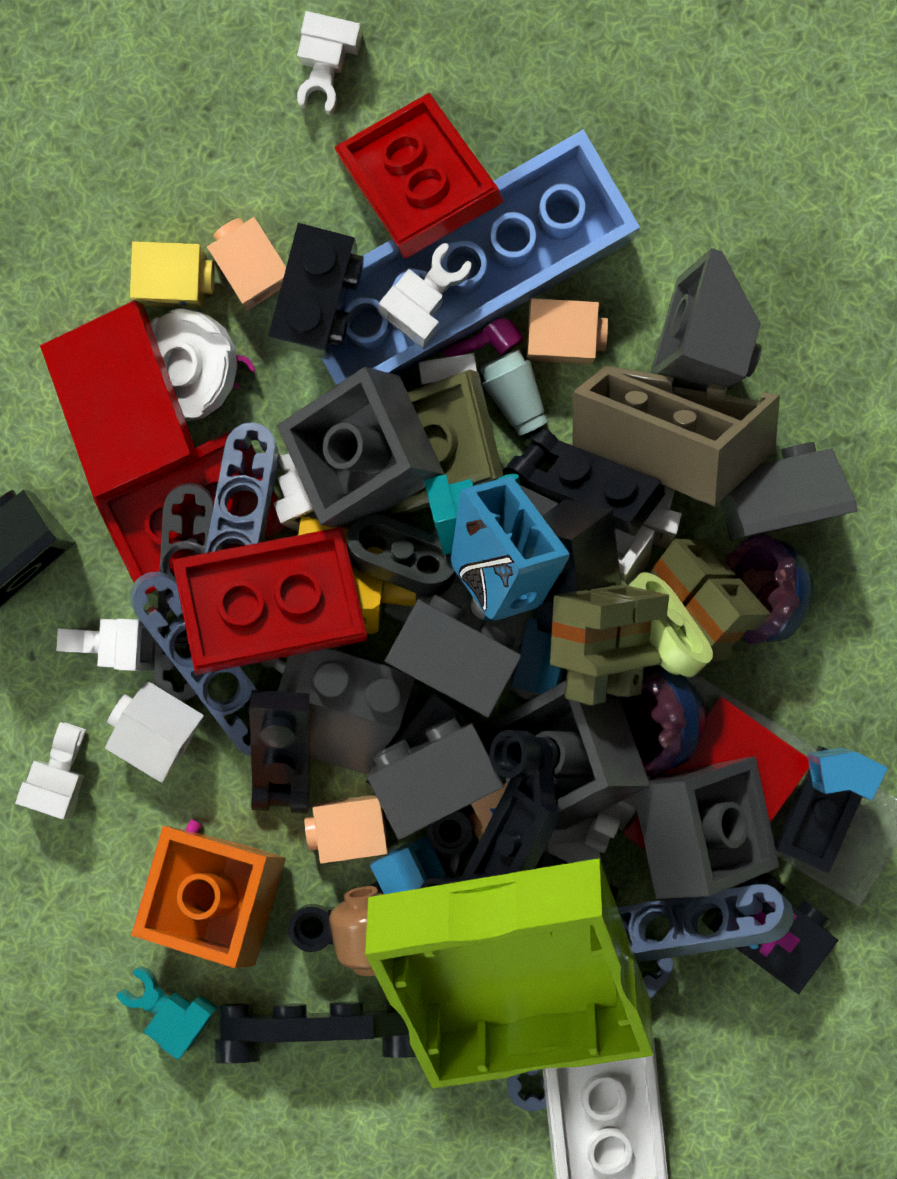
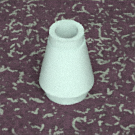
[479,349,548,436]

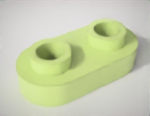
[628,572,713,677]

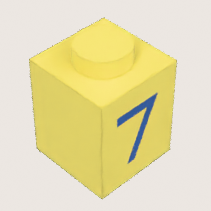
[130,241,215,308]

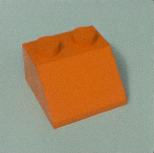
[131,826,286,968]

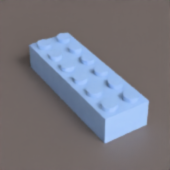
[321,129,640,385]

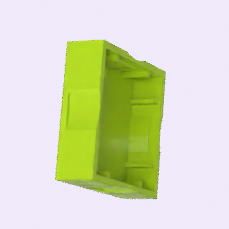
[365,858,654,1089]

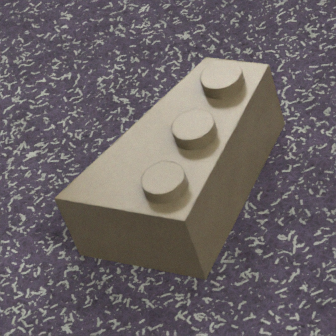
[572,366,780,506]

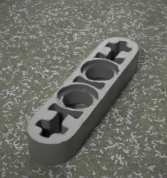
[154,482,214,701]

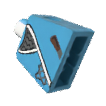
[451,476,570,621]

